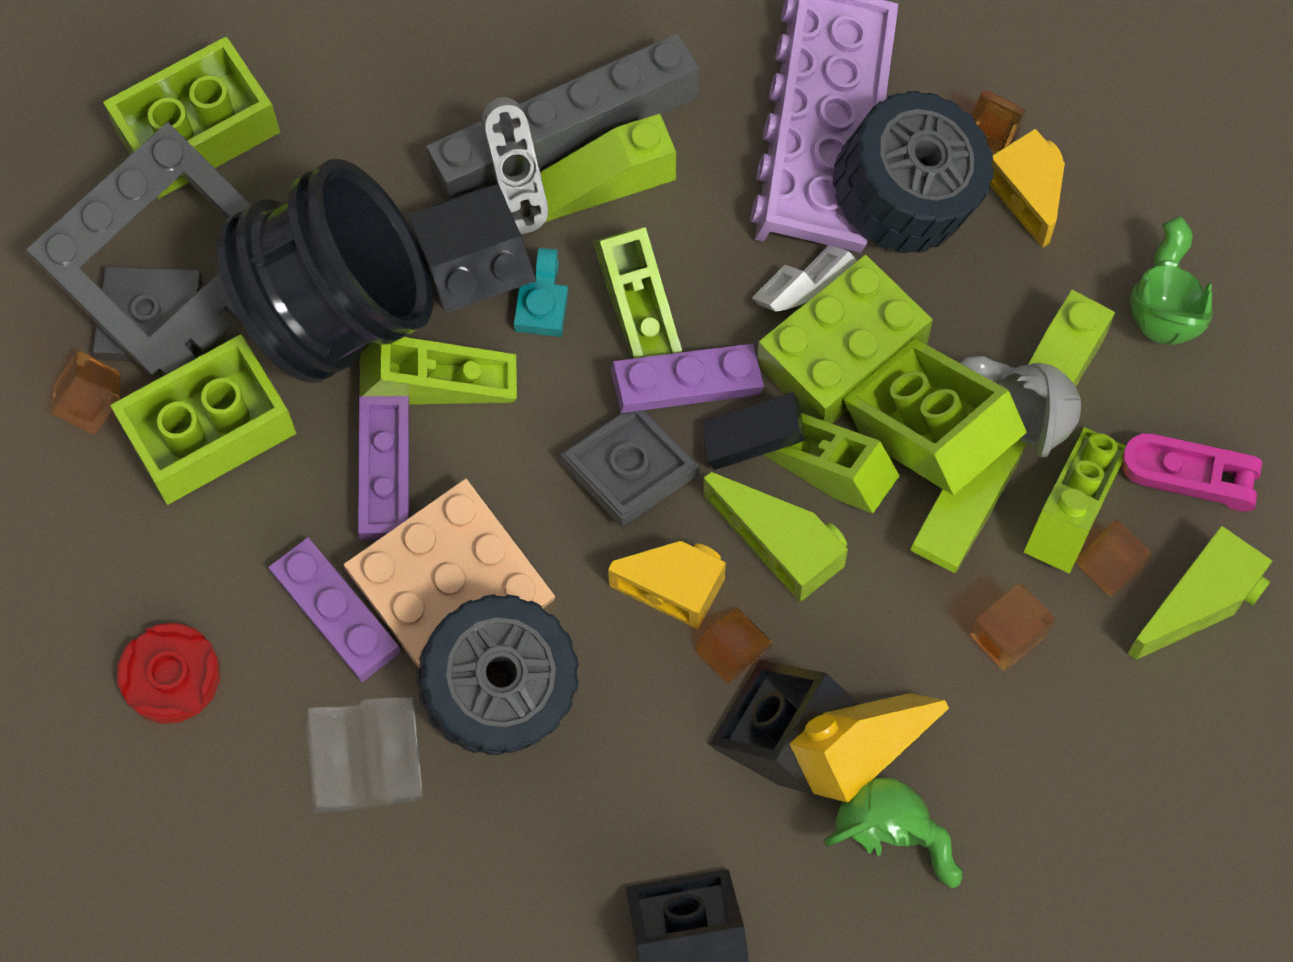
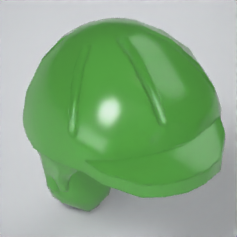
[1130,216,1213,345]
[823,777,963,888]

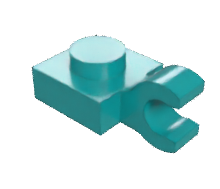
[514,248,569,337]

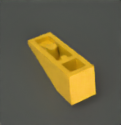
[789,693,949,803]

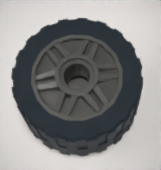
[833,91,994,253]
[417,594,579,755]

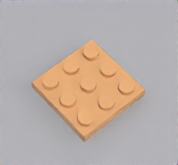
[344,479,555,669]

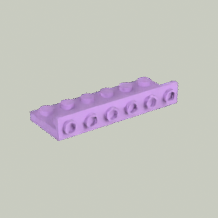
[750,0,899,253]

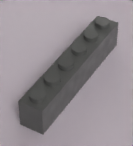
[426,33,700,200]

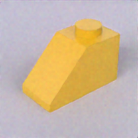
[990,129,1065,248]
[608,541,726,630]

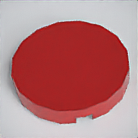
[117,623,220,724]

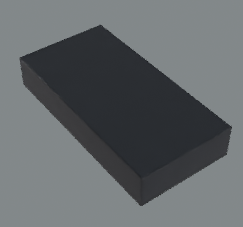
[702,392,806,470]

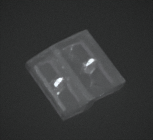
[305,697,423,813]

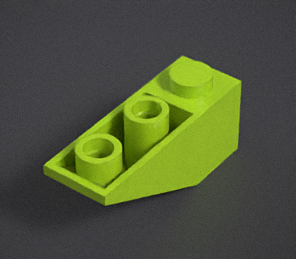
[1023,427,1126,574]

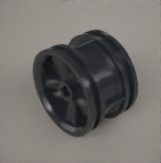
[217,159,433,383]

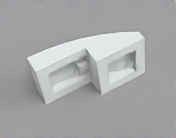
[752,245,857,312]

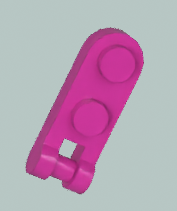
[1121,433,1262,512]

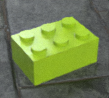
[103,36,281,199]
[757,254,933,424]
[110,334,297,505]
[843,338,1027,496]

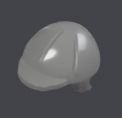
[960,356,1081,457]

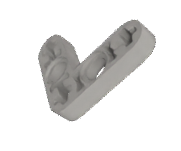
[412,97,548,235]

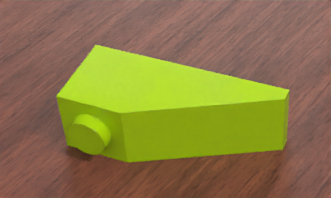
[540,114,676,222]
[593,227,682,359]
[1027,290,1115,448]
[359,337,517,405]
[763,413,900,514]
[703,472,848,603]
[1128,526,1273,660]

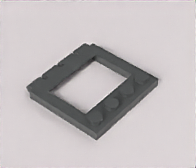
[26,122,251,378]

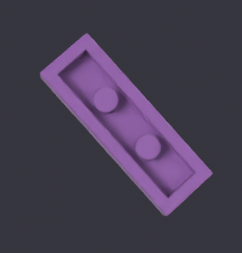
[611,344,764,413]
[358,396,409,540]
[268,537,401,683]

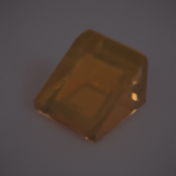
[972,90,1025,154]
[1075,520,1151,597]
[695,608,773,683]

